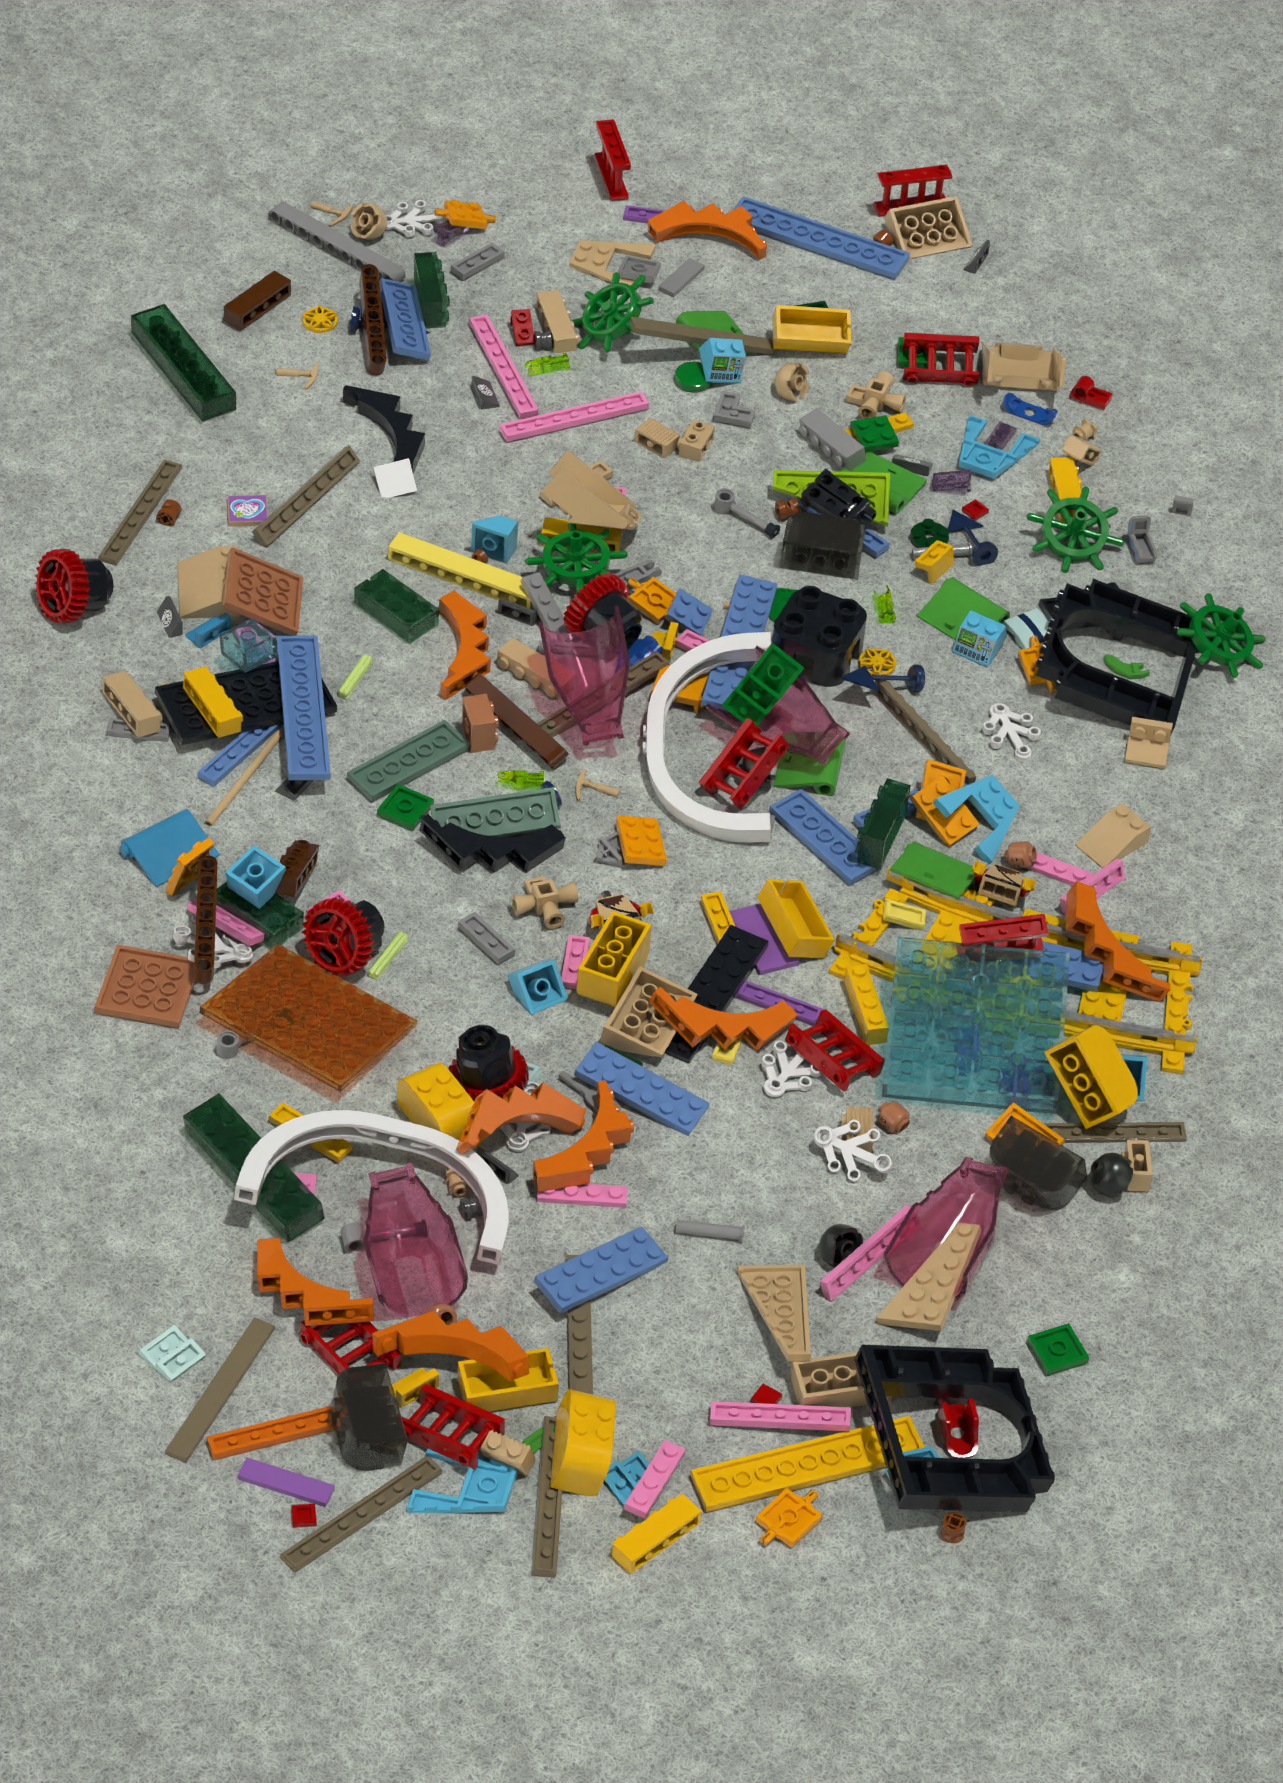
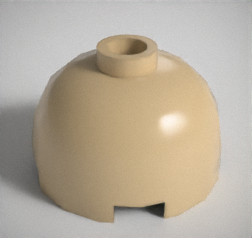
[350,203,387,240]
[774,363,809,401]

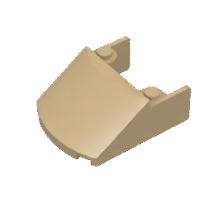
[982,342,1066,391]
[543,450,641,530]

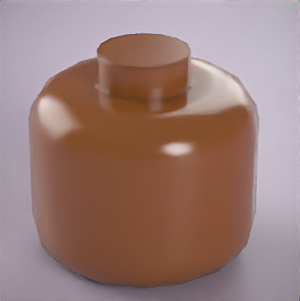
[873,230,893,246]

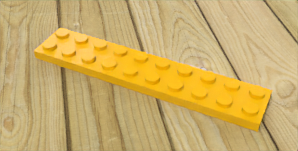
[690,1415,925,1512]

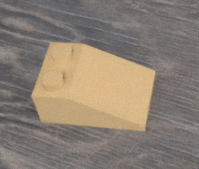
[1075,803,1151,868]

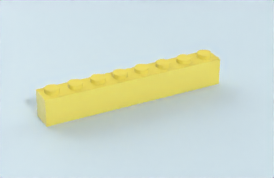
[388,532,534,609]

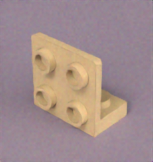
[1125,717,1173,769]

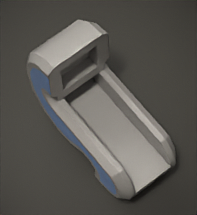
[1127,515,1157,563]

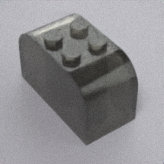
[780,512,865,580]
[990,1116,1087,1211]
[328,1363,408,1471]

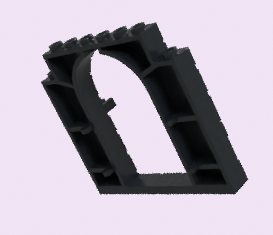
[1035,579,1203,734]
[854,1345,1055,1512]

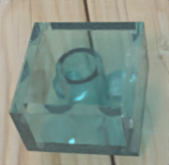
[219,618,278,673]

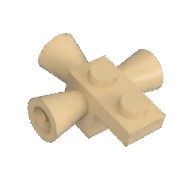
[846,371,906,419]
[511,876,578,929]

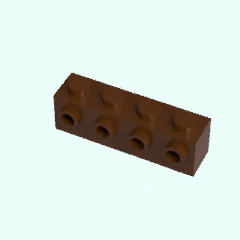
[223,271,291,331]
[275,840,319,897]

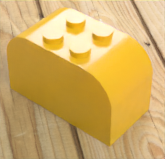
[577,911,652,1007]
[1044,1025,1138,1129]
[397,1062,481,1147]
[550,1389,616,1496]

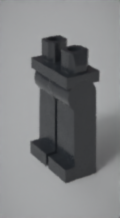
[801,468,876,535]

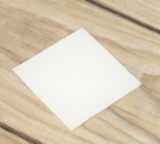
[374,458,417,498]

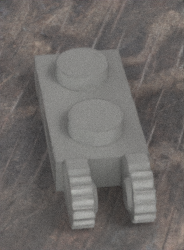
[615,560,662,590]

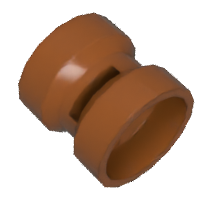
[775,498,800,520]
[156,499,182,526]
[941,1512,966,1543]

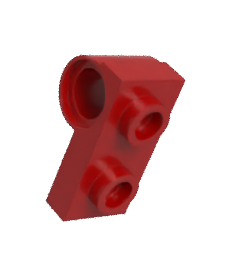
[510,309,535,346]
[1070,376,1113,410]

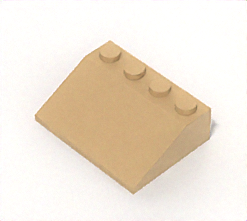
[884,196,973,259]
[178,546,240,619]
[600,966,698,1058]

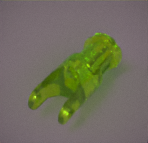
[525,353,570,375]
[874,585,897,624]
[498,770,544,789]

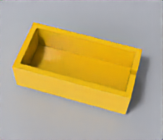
[772,305,851,354]
[757,879,835,958]
[457,1347,559,1412]

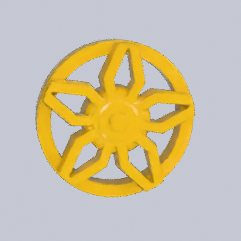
[302,306,338,333]
[858,648,896,675]

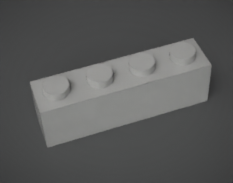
[799,408,866,470]

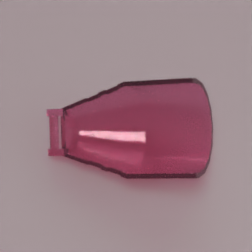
[538,606,630,746]
[705,646,850,766]
[884,1156,1008,1301]
[363,1162,468,1318]

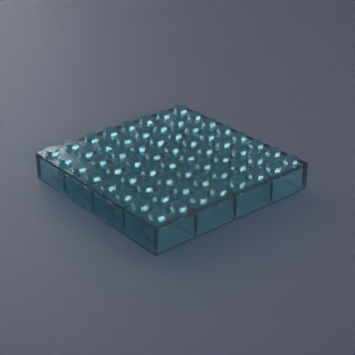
[882,937,1070,1114]

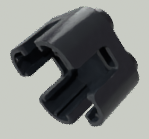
[772,586,867,687]

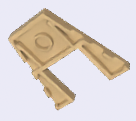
[569,240,656,291]

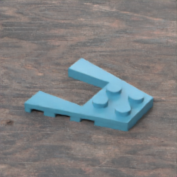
[958,415,1040,479]
[932,774,1020,864]
[407,1448,517,1513]

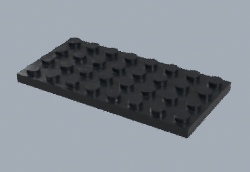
[155,661,337,745]

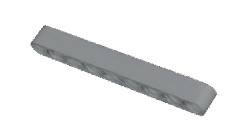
[268,202,406,282]

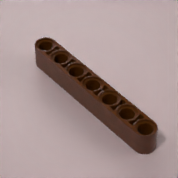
[359,264,387,376]
[464,672,569,769]
[194,855,218,984]

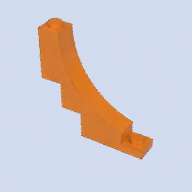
[439,590,491,700]
[1066,881,1170,1002]
[648,986,798,1052]
[456,1082,586,1154]
[257,1238,374,1326]
[372,1310,529,1381]

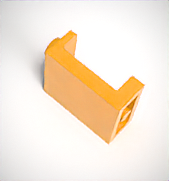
[651,665,709,714]

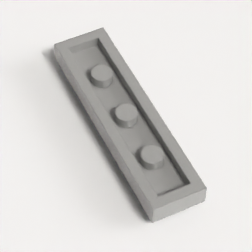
[520,572,575,643]

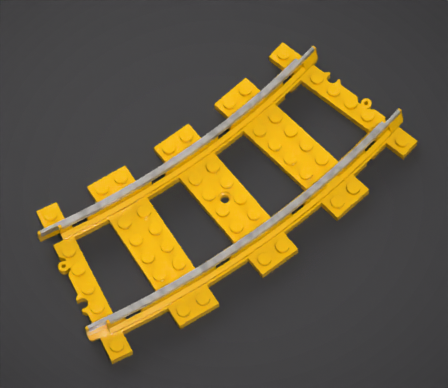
[828,867,1202,1075]

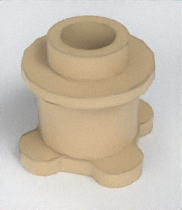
[1072,418,1097,441]
[445,1169,471,1197]

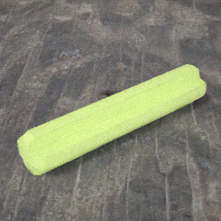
[338,654,372,699]
[368,931,408,979]

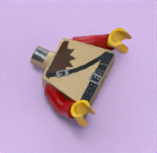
[971,860,1036,906]
[588,890,654,932]

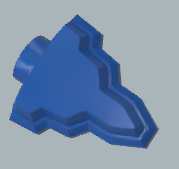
[621,635,663,672]

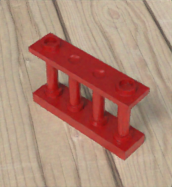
[594,119,631,201]
[874,165,953,217]
[902,332,980,386]
[698,718,790,810]
[956,914,1048,965]
[785,1009,885,1092]
[300,1320,401,1393]
[395,1383,505,1469]

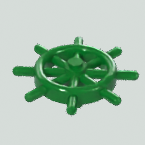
[571,272,654,352]
[1026,486,1124,573]
[525,523,628,593]
[1177,593,1265,678]

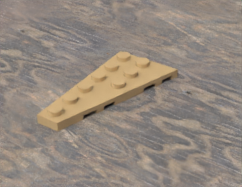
[876,1223,981,1331]
[737,1265,811,1361]

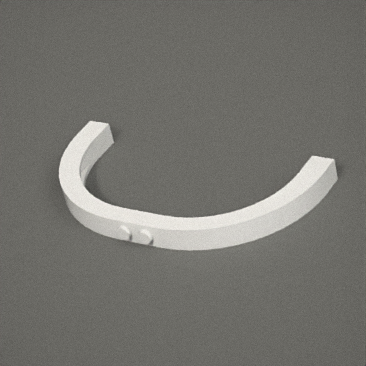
[643,632,772,843]
[234,1110,509,1265]

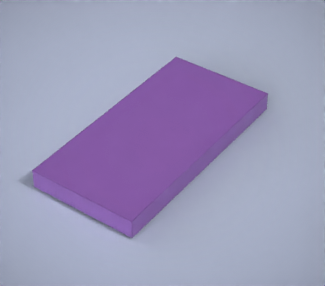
[729,904,799,975]

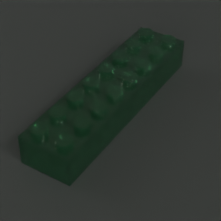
[131,304,236,422]
[183,1093,325,1242]

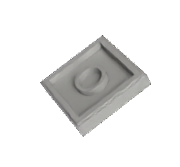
[618,256,661,284]

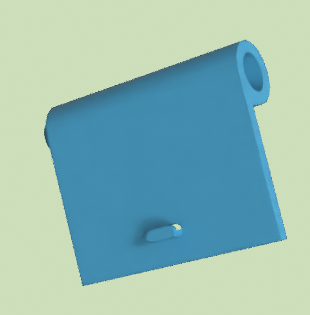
[119,809,220,887]

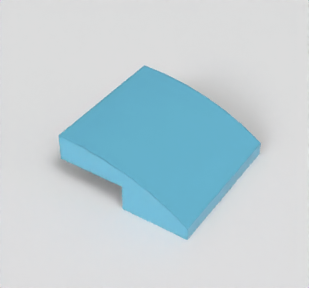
[604,1450,666,1506]

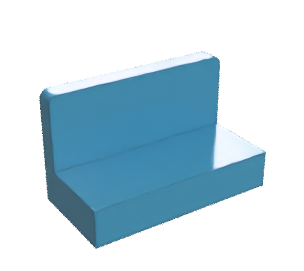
[185,613,231,648]

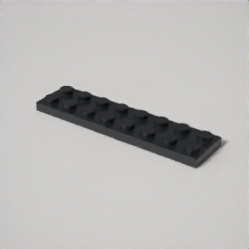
[665,925,769,1063]

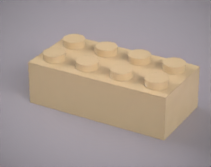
[790,1352,892,1407]

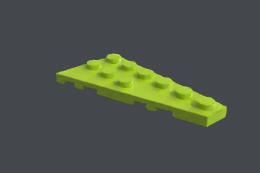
[773,470,890,527]

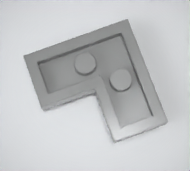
[713,391,755,428]

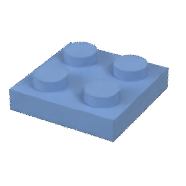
[664,588,713,636]

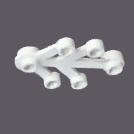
[386,200,449,237]
[983,703,1041,762]
[173,925,253,968]
[761,1039,822,1097]
[497,1082,551,1152]
[814,1120,893,1182]

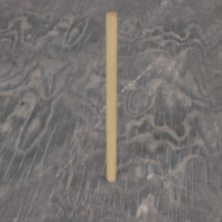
[205,730,284,827]

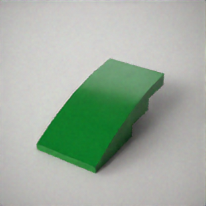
[721,643,804,726]

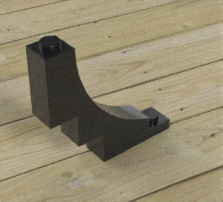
[343,385,425,474]
[419,814,566,873]

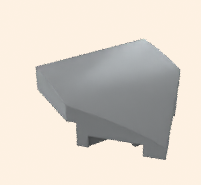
[595,831,634,868]

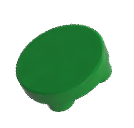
[675,362,712,392]

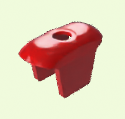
[938,1398,979,1458]

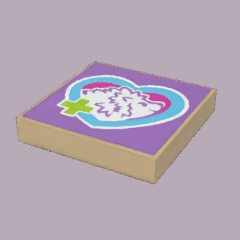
[227,495,268,526]

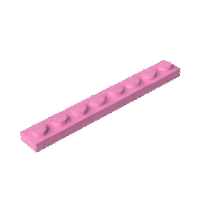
[469,314,538,419]
[500,391,649,442]

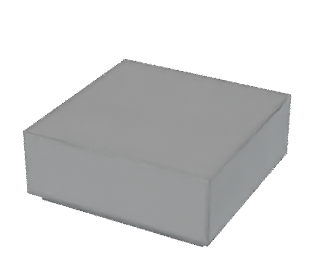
[1172,495,1194,516]

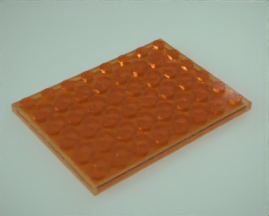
[199,944,417,1092]

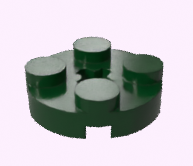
[910,518,950,548]

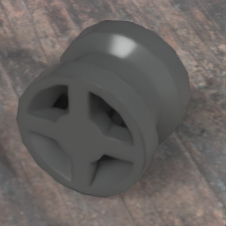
[534,330,552,350]
[460,1195,483,1220]

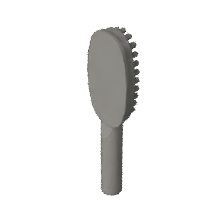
[559,1071,621,1112]

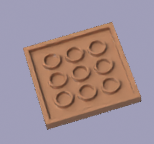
[222,547,303,636]
[94,944,196,1028]

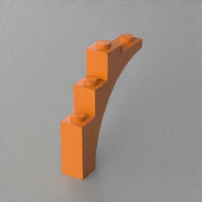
[648,200,767,259]
[532,1080,634,1192]

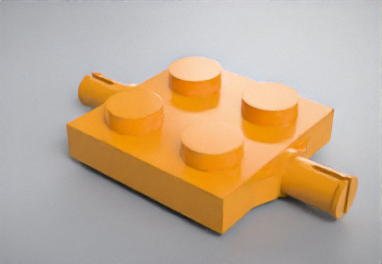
[434,200,496,230]
[627,576,676,624]
[1018,635,1057,693]
[755,1488,823,1548]

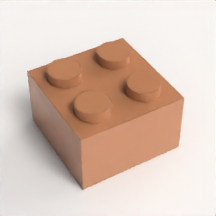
[461,694,499,753]

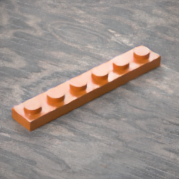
[207,1403,349,1460]

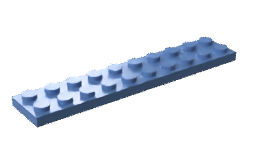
[733,196,910,279]
[701,574,778,712]
[277,636,331,780]

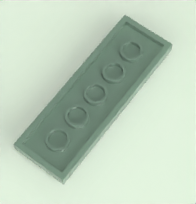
[347,720,470,802]
[430,787,561,837]

